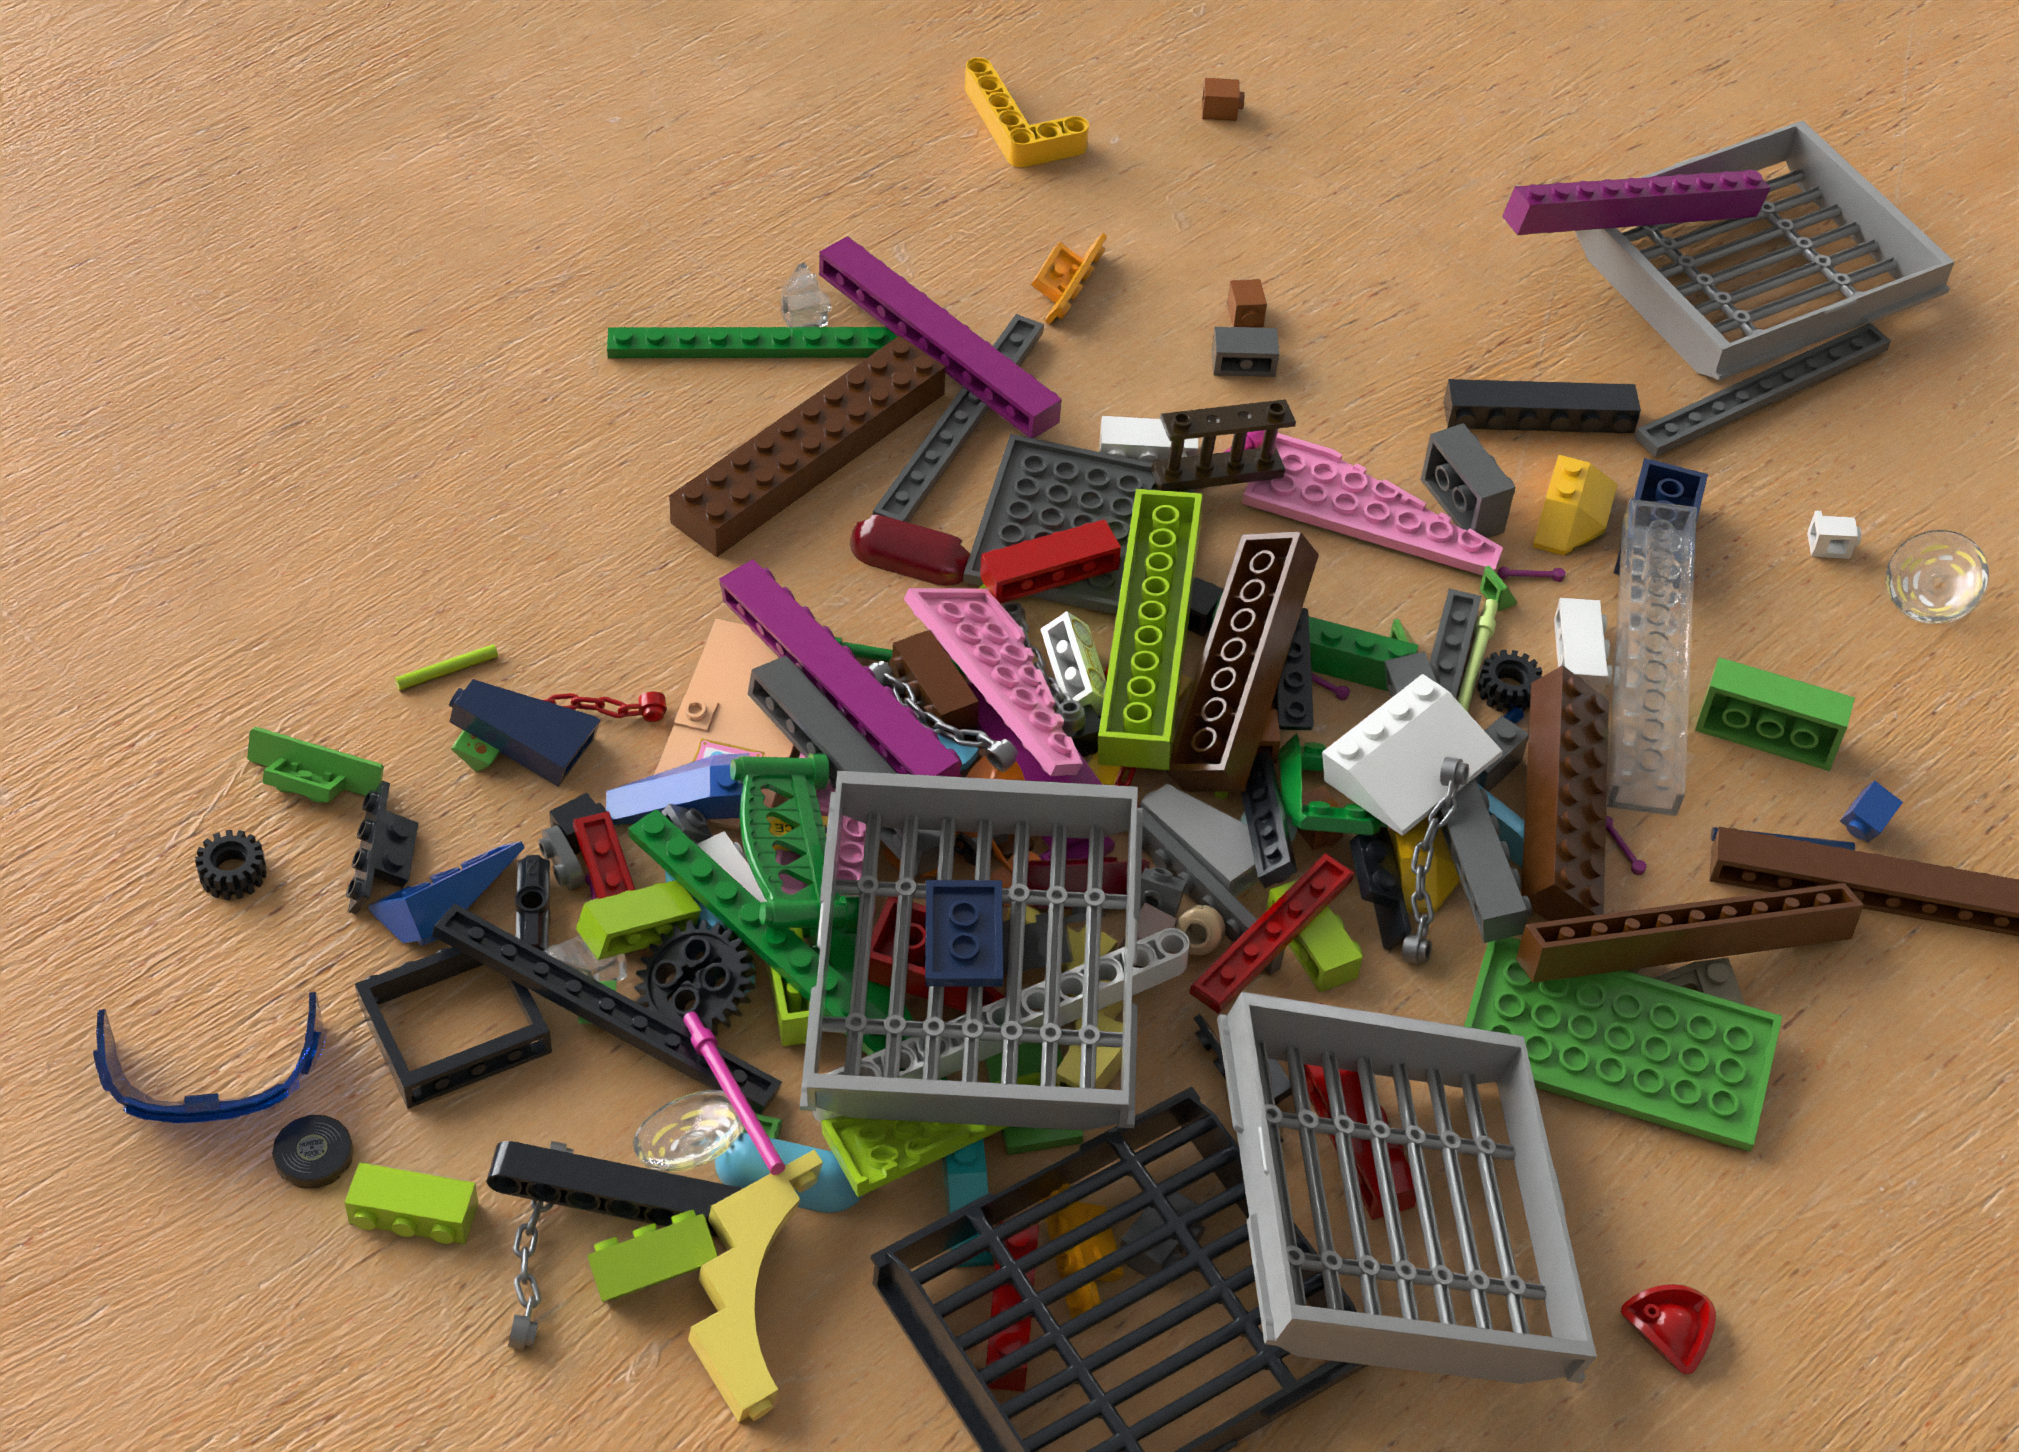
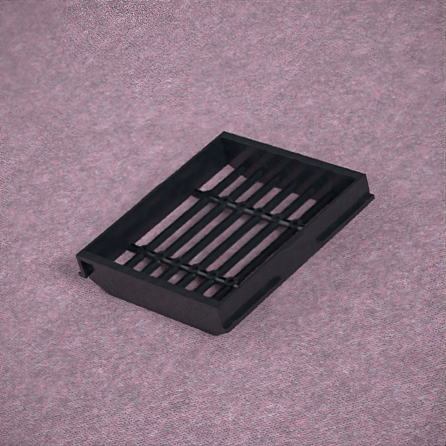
[871,1086,1368,1452]

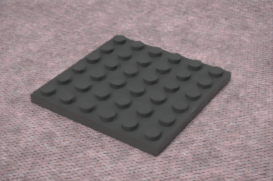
[963,434,1196,615]

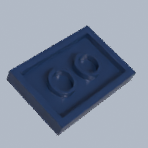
[925,880,1003,987]

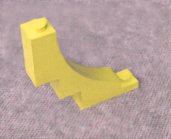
[688,1149,823,1423]

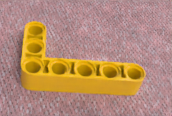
[965,57,1089,168]

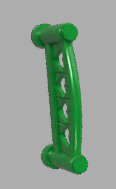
[730,754,860,933]

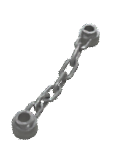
[1002,601,1085,732]
[868,661,1018,772]
[1402,757,1469,965]
[508,1141,574,1350]

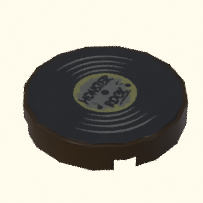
[272,1115,354,1188]

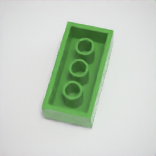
[1695,657,1855,771]

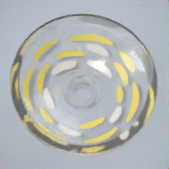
[1886,530,1989,624]
[633,1090,744,1172]

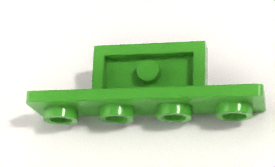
[247,727,384,803]

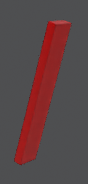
[1189,853,1354,1014]

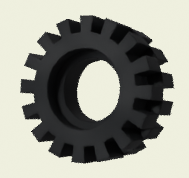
[1477,650,1543,714]
[195,830,267,900]

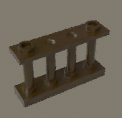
[1151,399,1296,491]

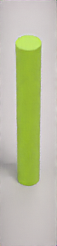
[395,644,498,691]

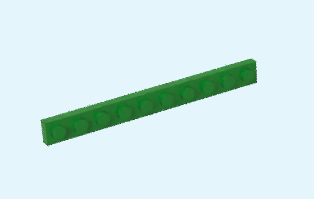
[607,327,898,358]
[628,809,905,1056]

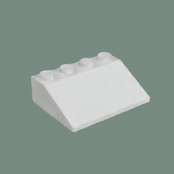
[1322,674,1502,836]

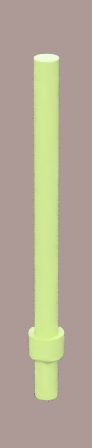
[1457,599,1498,712]

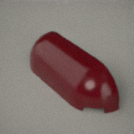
[850,515,971,586]
[1027,857,1150,910]

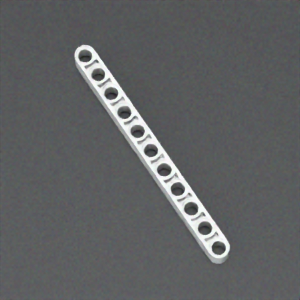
[812,928,1190,1123]

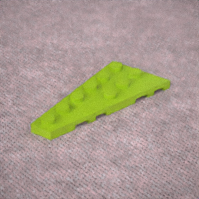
[821,1072,1041,1197]

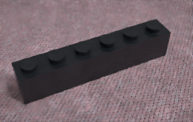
[1443,379,1641,433]

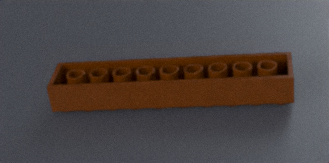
[669,335,946,557]

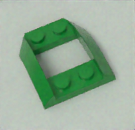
[1278,733,1388,835]

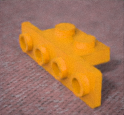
[1031,233,1108,324]
[1040,1183,1124,1319]

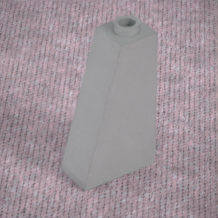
[1140,784,1259,897]

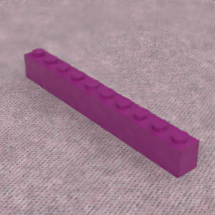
[1502,169,1771,235]
[819,236,1062,439]
[719,559,962,777]

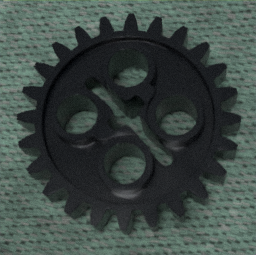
[634,920,756,1036]

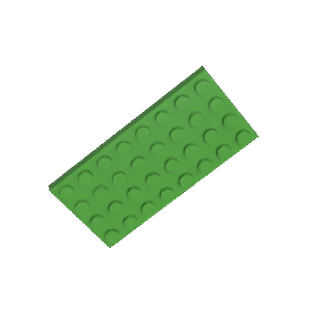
[1464,937,1783,1152]

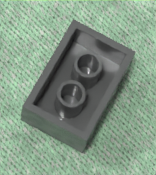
[1420,423,1516,538]

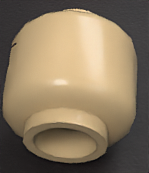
[1175,905,1225,956]

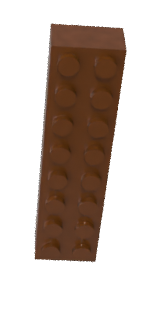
[1165,532,1319,792]
[1521,665,1609,921]

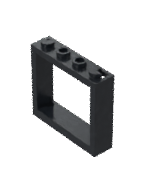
[355,947,552,1109]

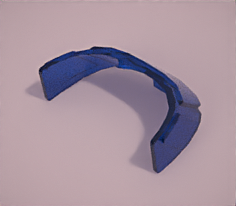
[93,992,327,1124]

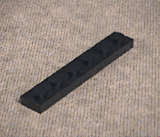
[1241,749,1298,888]

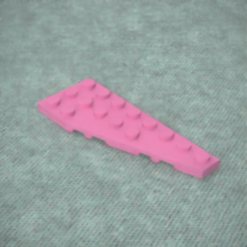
[1242,433,1503,576]
[904,588,1083,776]

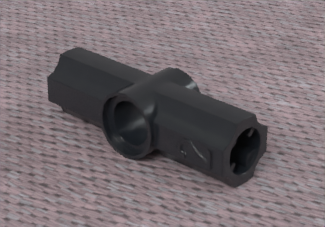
[515,855,551,955]

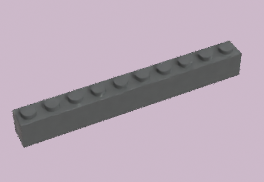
[1385,652,1532,943]

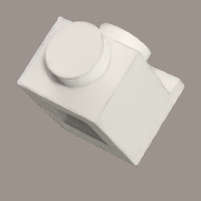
[1807,511,1861,559]

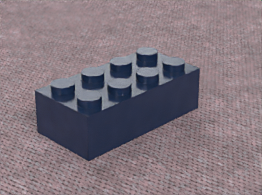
[1614,458,1708,590]

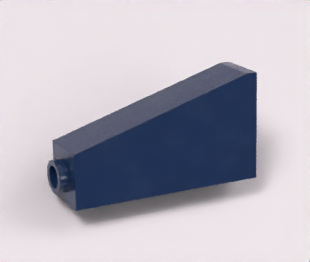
[449,679,600,787]

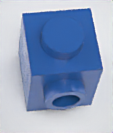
[1840,780,1903,843]

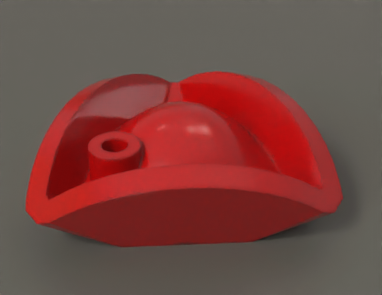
[1620,1284,1716,1374]

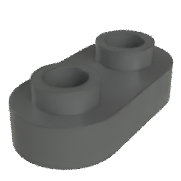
[538,825,585,891]

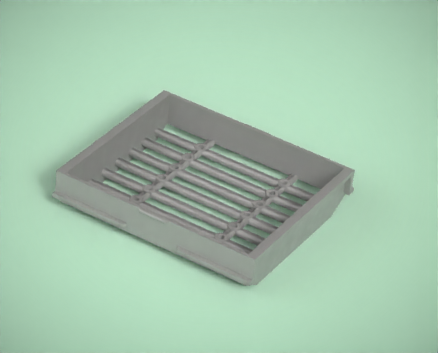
[1575,120,1955,381]
[800,771,1143,1130]
[1217,992,1597,1384]

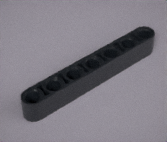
[486,1141,743,1237]

